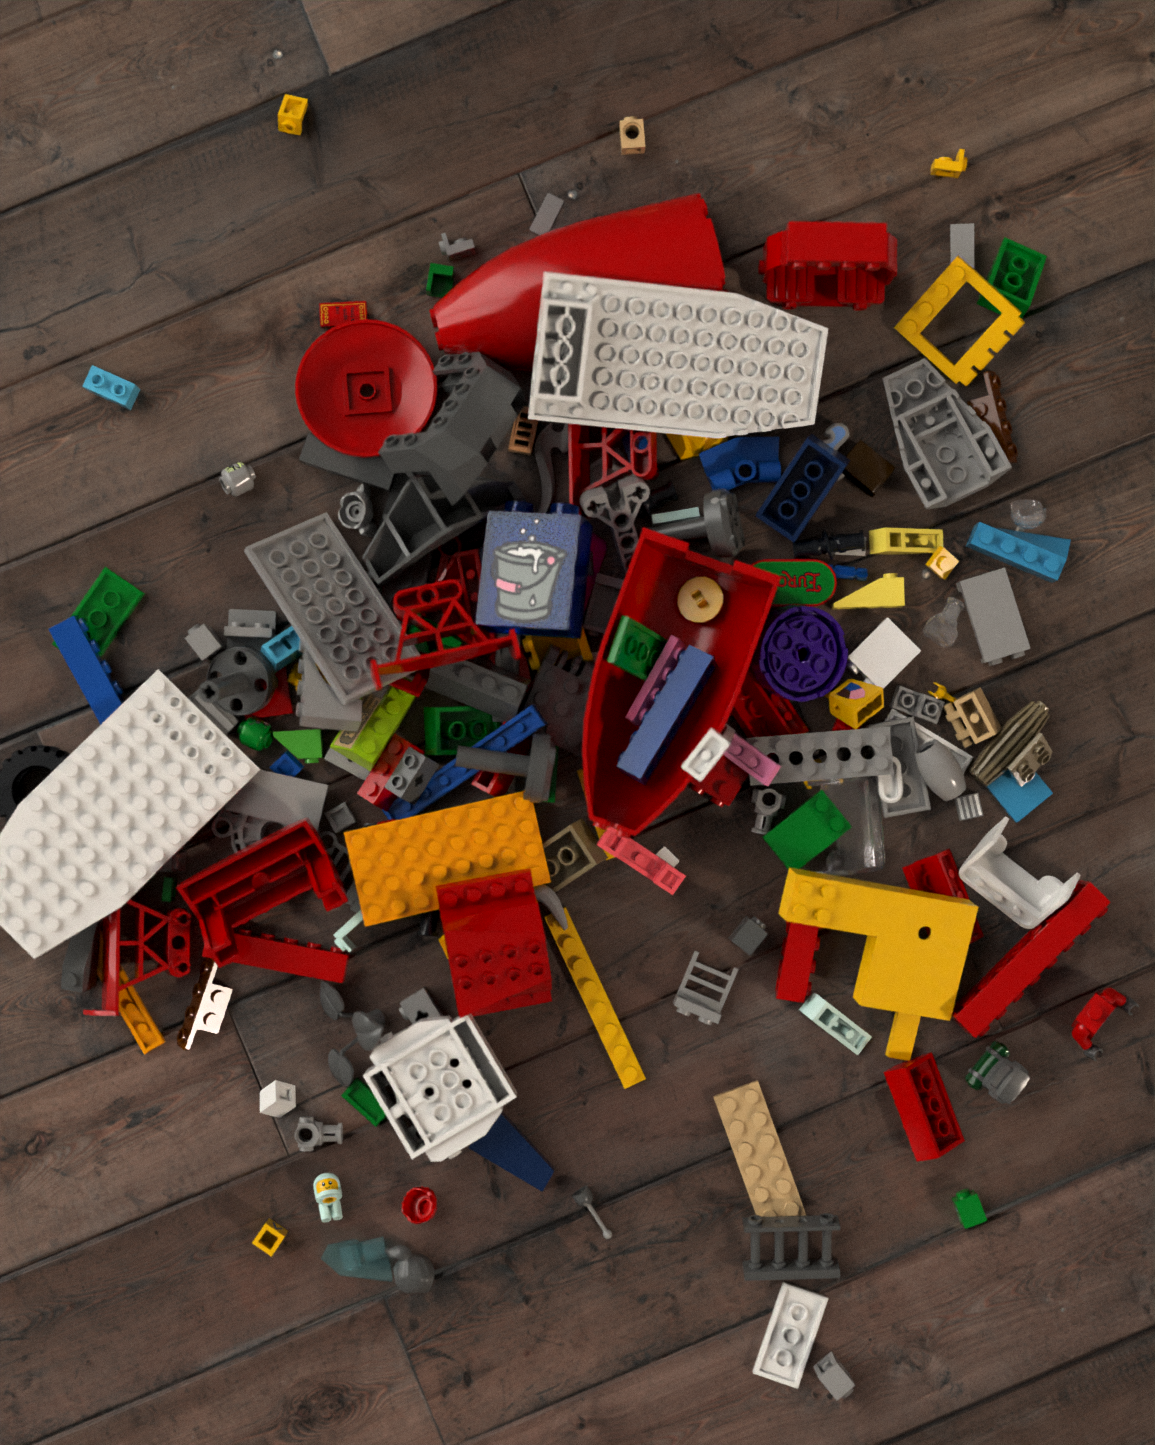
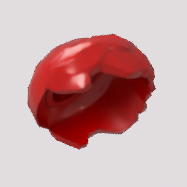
[401,1186,437,1224]

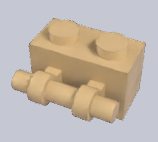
[943,687,1002,748]

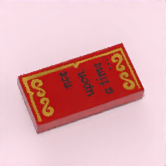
[319,301,368,328]

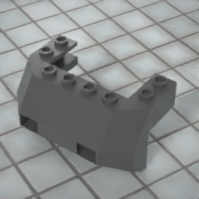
[378,352,528,506]

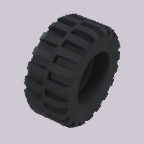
[0,745,70,824]

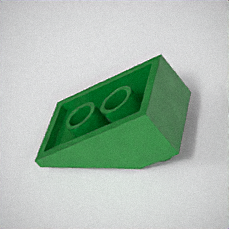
[977,237,1047,319]
[424,706,501,755]
[762,790,852,870]

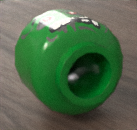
[237,716,274,751]

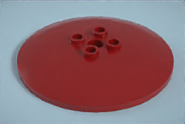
[295,319,437,458]

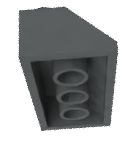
[427,644,531,722]

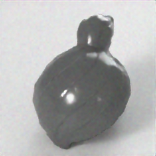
[384,1245,435,1293]

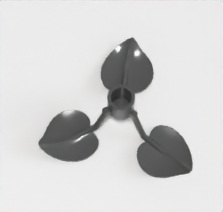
[320,980,385,1088]

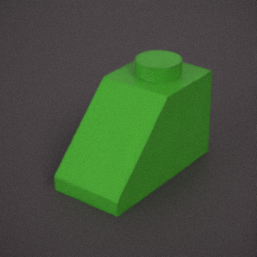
[273,729,324,763]

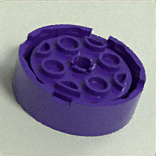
[750,605,848,702]

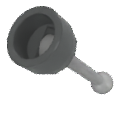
[572,1186,612,1239]

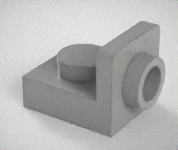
[438,233,476,262]

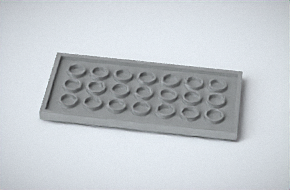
[244,512,420,706]

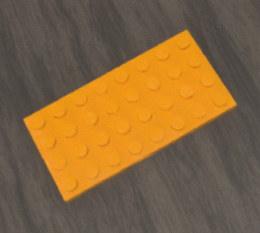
[343,791,551,927]

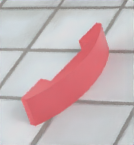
[596,826,686,895]

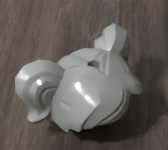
[338,483,377,537]

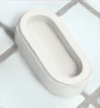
[877,756,903,803]

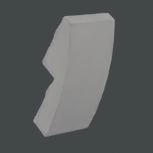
[950,223,974,269]
[889,685,945,724]

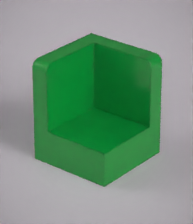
[426,263,455,298]

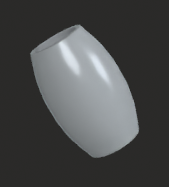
[914,739,966,801]

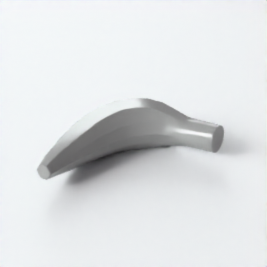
[534,884,568,930]

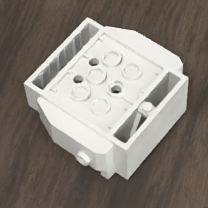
[363,1014,517,1162]

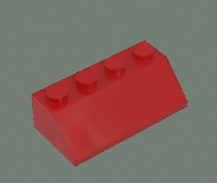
[884,1052,965,1162]

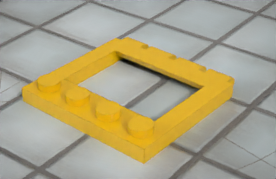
[894,255,1025,386]

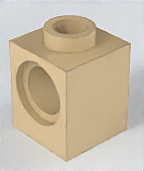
[619,116,645,155]

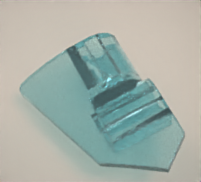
[321,1236,393,1282]

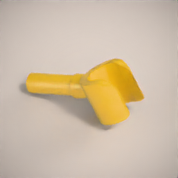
[928,682,957,704]

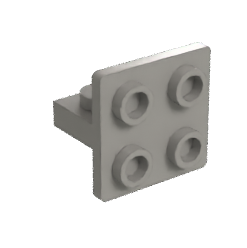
[224,609,276,657]

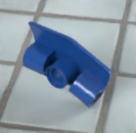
[699,437,781,491]

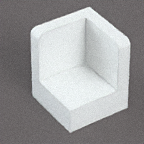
[260,1080,296,1118]

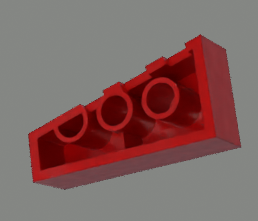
[775,921,823,1003]

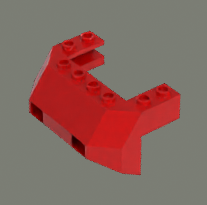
[176,817,349,968]

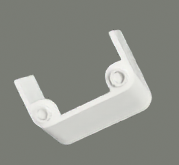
[959,816,1081,929]

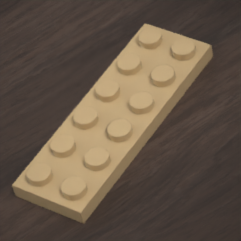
[713,1080,807,1217]

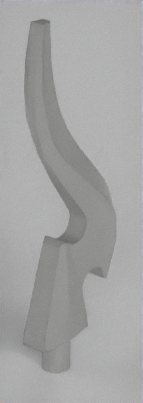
[533,422,568,526]

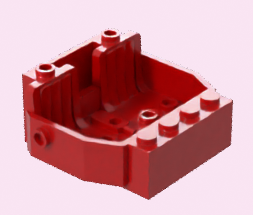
[758,221,897,311]

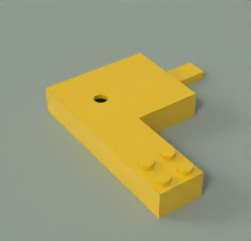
[778,867,978,1061]

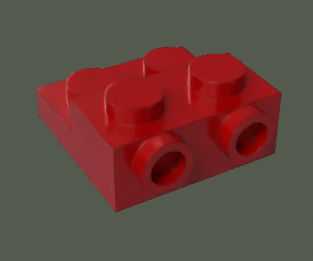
[690,754,749,808]

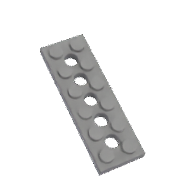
[746,727,894,786]

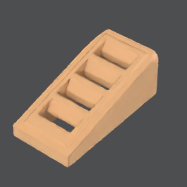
[508,406,539,456]

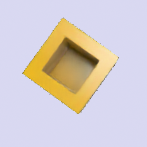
[252,1218,288,1257]

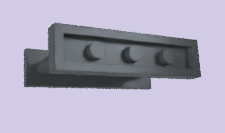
[742,1213,840,1281]

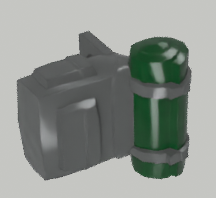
[964,1041,1030,1104]

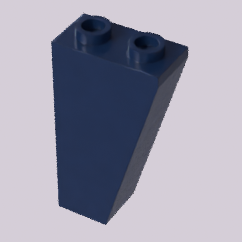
[468,1111,555,1191]

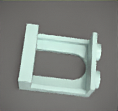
[334,910,363,953]

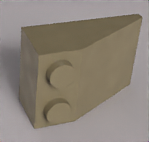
[543,818,608,892]

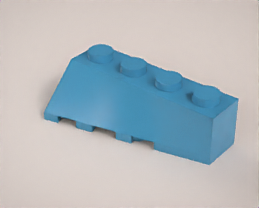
[966,522,1071,583]

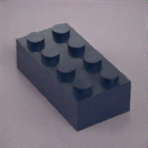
[755,434,851,542]

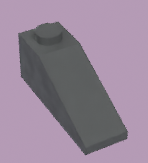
[61,920,101,993]

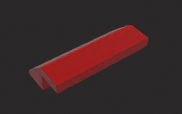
[731,665,809,758]
[902,848,983,944]

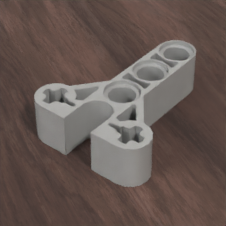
[579,476,650,572]

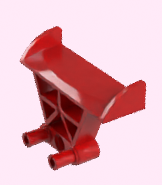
[552,423,659,519]
[370,580,521,691]
[83,900,191,1016]

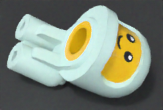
[313,1173,343,1223]

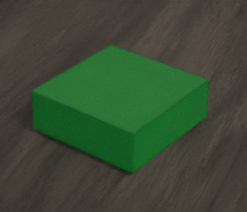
[162,876,177,902]

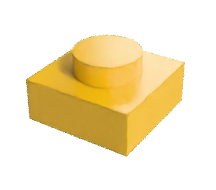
[925,546,959,580]

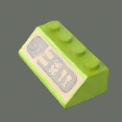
[330,677,417,771]

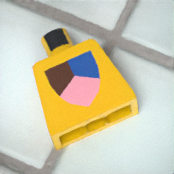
[824,679,884,729]

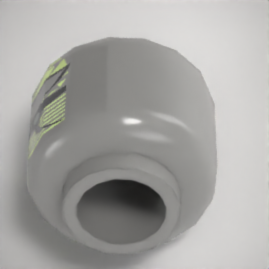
[219,462,256,497]

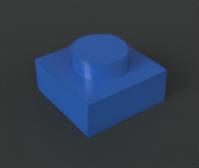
[269,750,304,777]

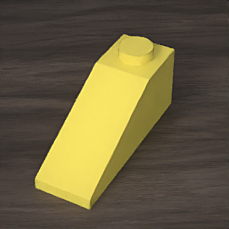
[869,528,943,555]
[831,573,905,610]

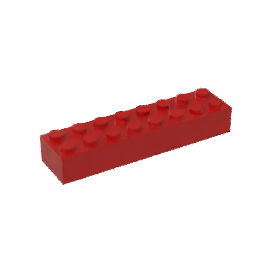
[951,880,1111,1038]

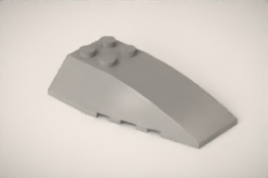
[882,358,1012,509]

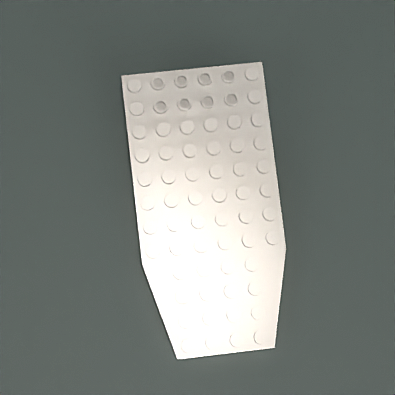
[528,272,828,438]
[0,669,260,959]

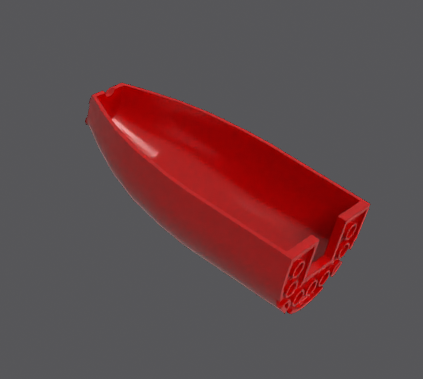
[429,193,728,372]
[582,527,781,839]

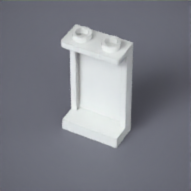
[681,724,735,782]

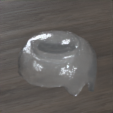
[1010,499,1047,529]

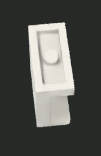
[846,617,921,689]

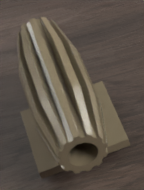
[969,701,1053,787]

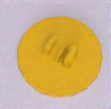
[677,577,724,623]

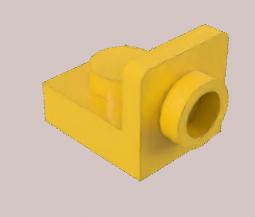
[278,94,308,135]
[930,149,968,178]

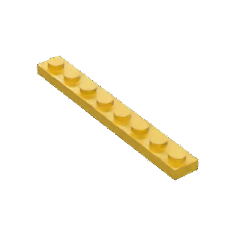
[544,907,646,1089]

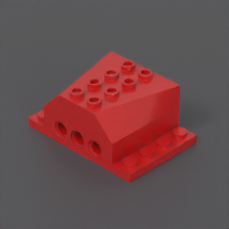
[435,868,552,1018]

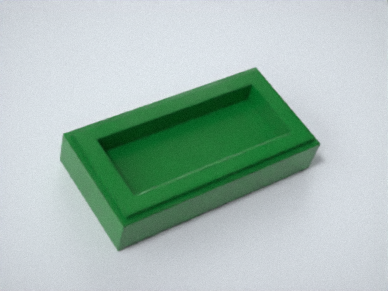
[341,1077,386,1127]

